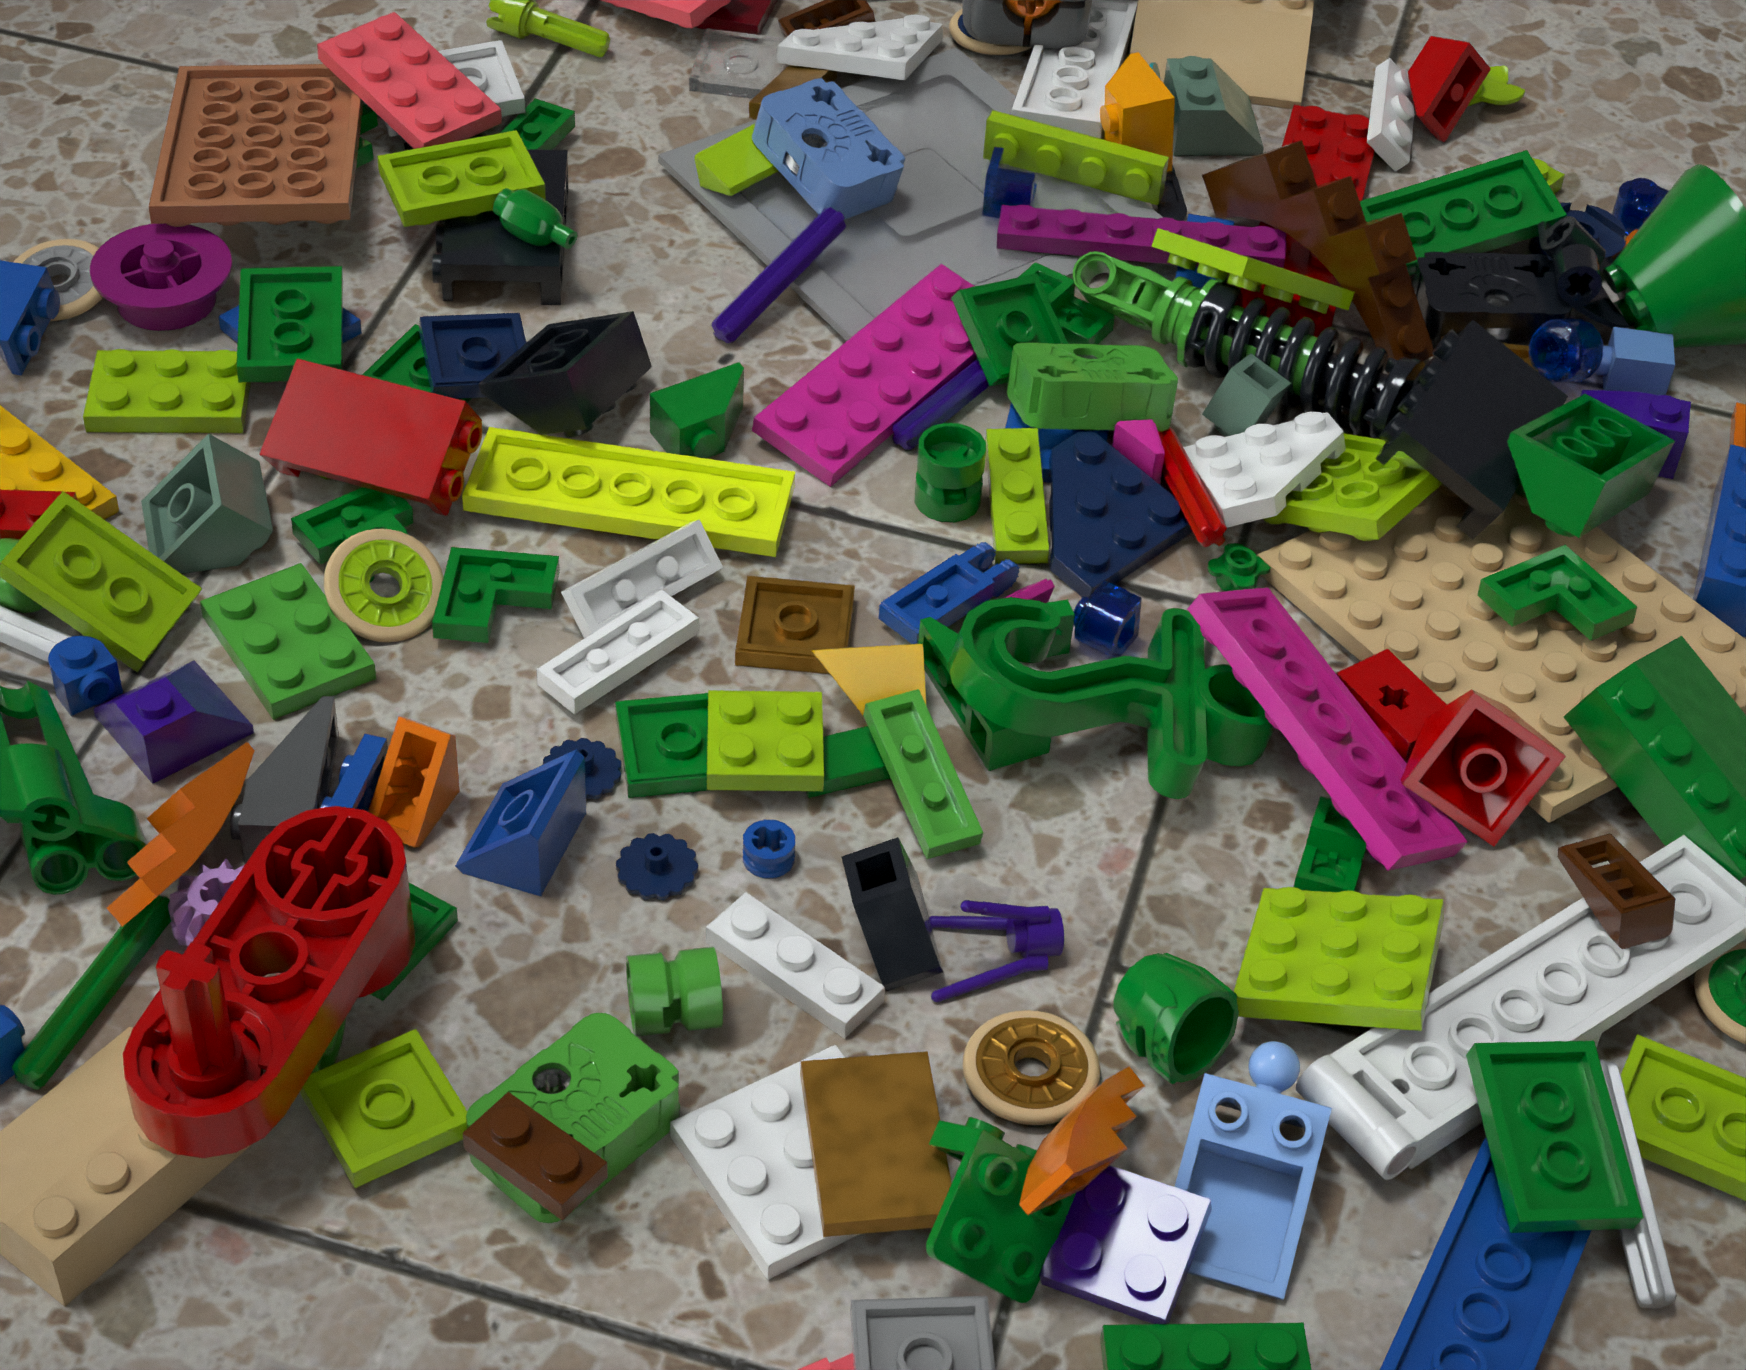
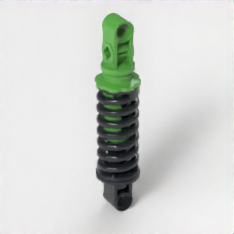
[1073,251,1425,440]

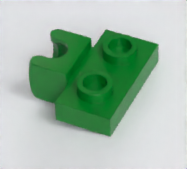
[291,487,414,583]

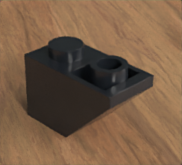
[841,837,943,992]

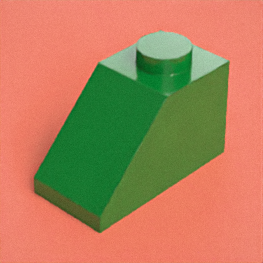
[649,362,744,459]

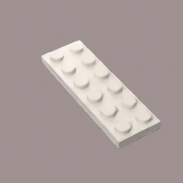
[1011,0,1138,139]

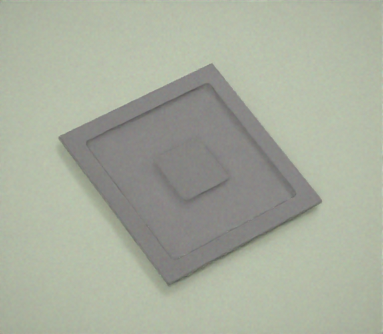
[658,47,1163,340]

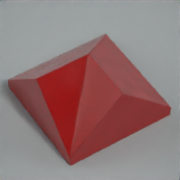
[1400,689,1566,847]

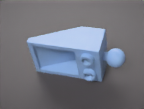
[1174,1041,1332,1301]

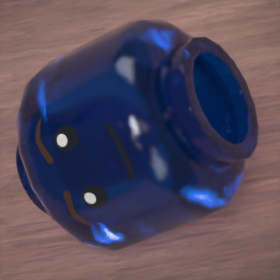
[1529,319,1603,383]

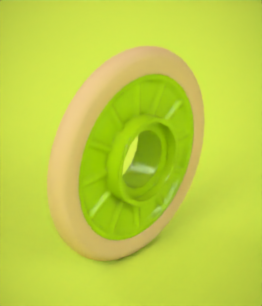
[324,529,444,643]

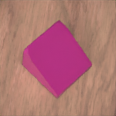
[1112,419,1165,485]

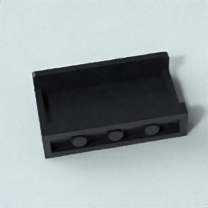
[432,149,569,305]
[1375,320,1568,540]

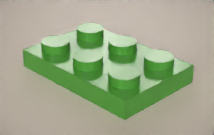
[200,563,376,720]

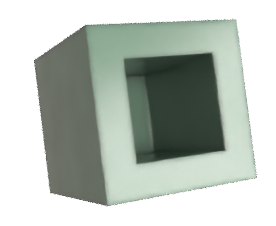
[1202,353,1291,437]

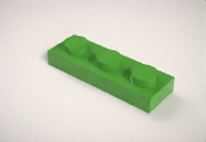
[863,689,984,860]

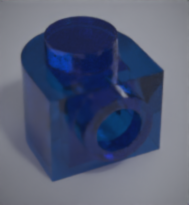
[1612,178,1669,236]
[1073,580,1142,658]

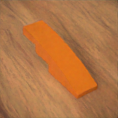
[107,742,255,927]
[1019,1066,1145,1215]

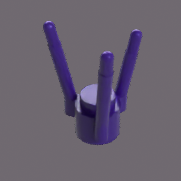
[929,900,1064,1002]

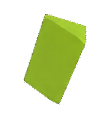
[694,124,778,196]

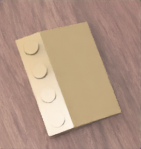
[1130,0,1314,109]
[0,1027,251,1307]

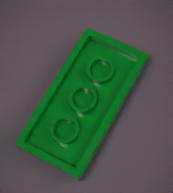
[1360,150,1567,276]

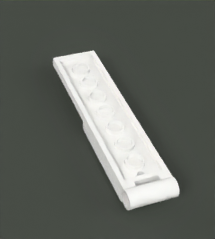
[1296,835,1746,1180]

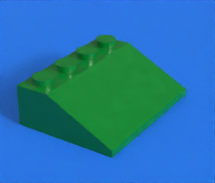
[1563,635,1746,881]

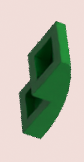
[1019,262,1115,345]
[1293,796,1366,892]

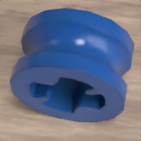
[743,820,795,878]

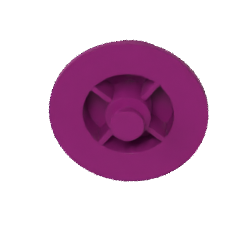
[90,223,232,331]

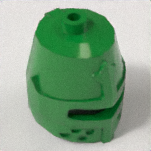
[1113,953,1239,1084]

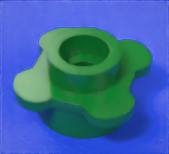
[1207,543,1271,591]

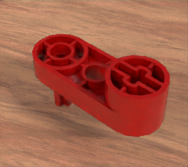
[122,806,415,1158]

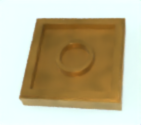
[735,576,855,674]

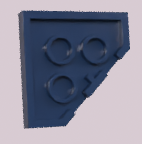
[1049,430,1193,602]

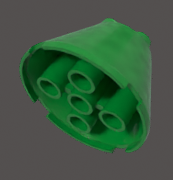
[1603,164,1746,349]

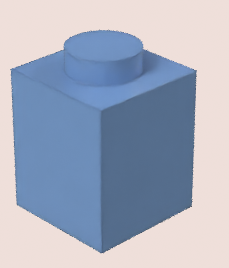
[1595,327,1675,395]

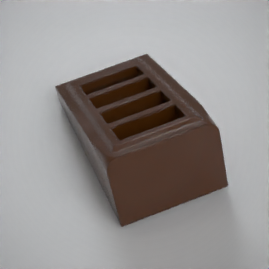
[778,0,876,37]
[1557,833,1676,949]

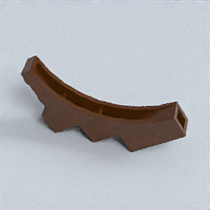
[1202,140,1434,373]

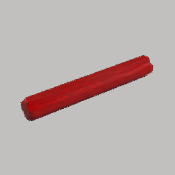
[1158,427,1227,548]

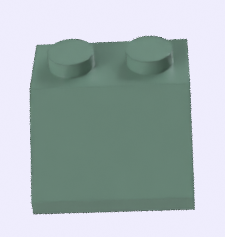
[1164,56,1264,156]
[141,433,273,574]

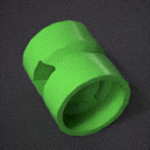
[626,947,723,1037]

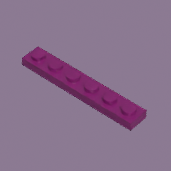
[996,205,1286,269]

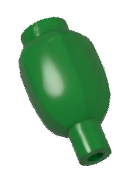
[493,188,578,249]

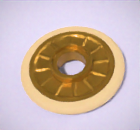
[963,1010,1100,1125]

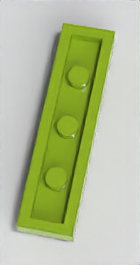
[983,110,1169,205]

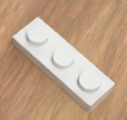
[1367,58,1415,172]
[561,519,723,638]
[537,589,699,714]
[706,892,885,1039]

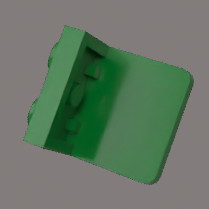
[926,1117,1076,1303]

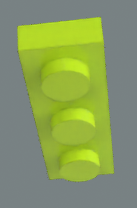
[985,428,1049,564]

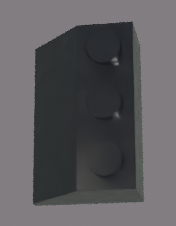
[478,311,652,437]

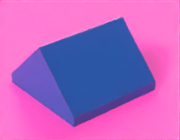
[455,749,586,896]

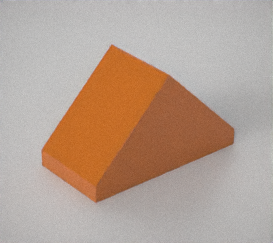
[368,716,460,847]

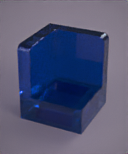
[982,147,1037,219]

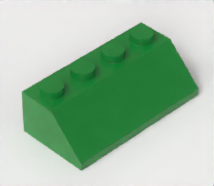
[1507,394,1675,538]

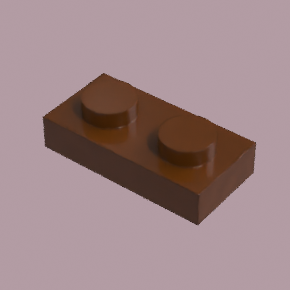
[462,1092,608,1221]

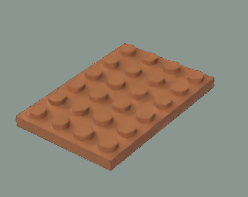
[148,64,364,227]

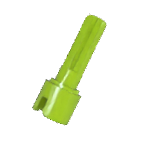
[486,0,611,57]

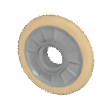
[14,239,103,321]

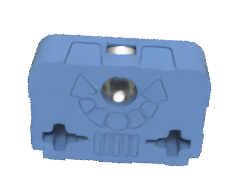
[752,78,905,220]

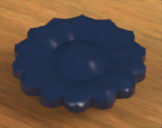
[543,738,622,800]
[616,833,698,901]

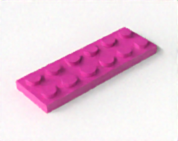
[752,264,977,487]
[1187,587,1468,871]

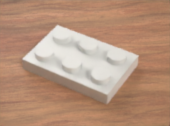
[384,40,525,137]

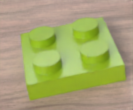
[707,690,824,791]
[300,1029,467,1188]

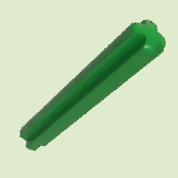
[12,895,171,1090]

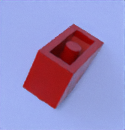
[1408,36,1491,142]

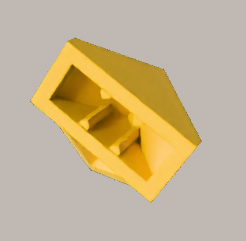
[811,644,926,715]

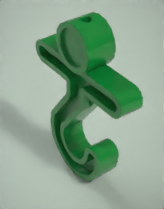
[948,597,1275,799]

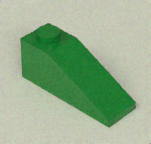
[918,617,1051,771]

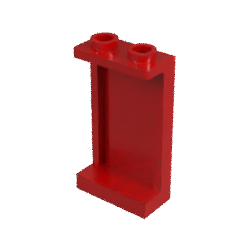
[259,359,482,516]

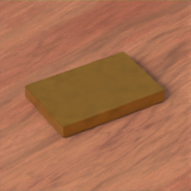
[800,1051,952,1237]

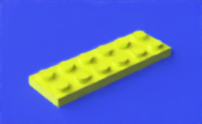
[462,427,796,557]

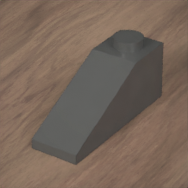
[230,696,339,864]

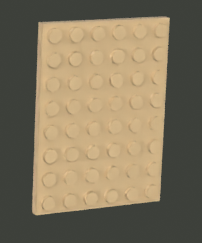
[1257,482,1746,823]

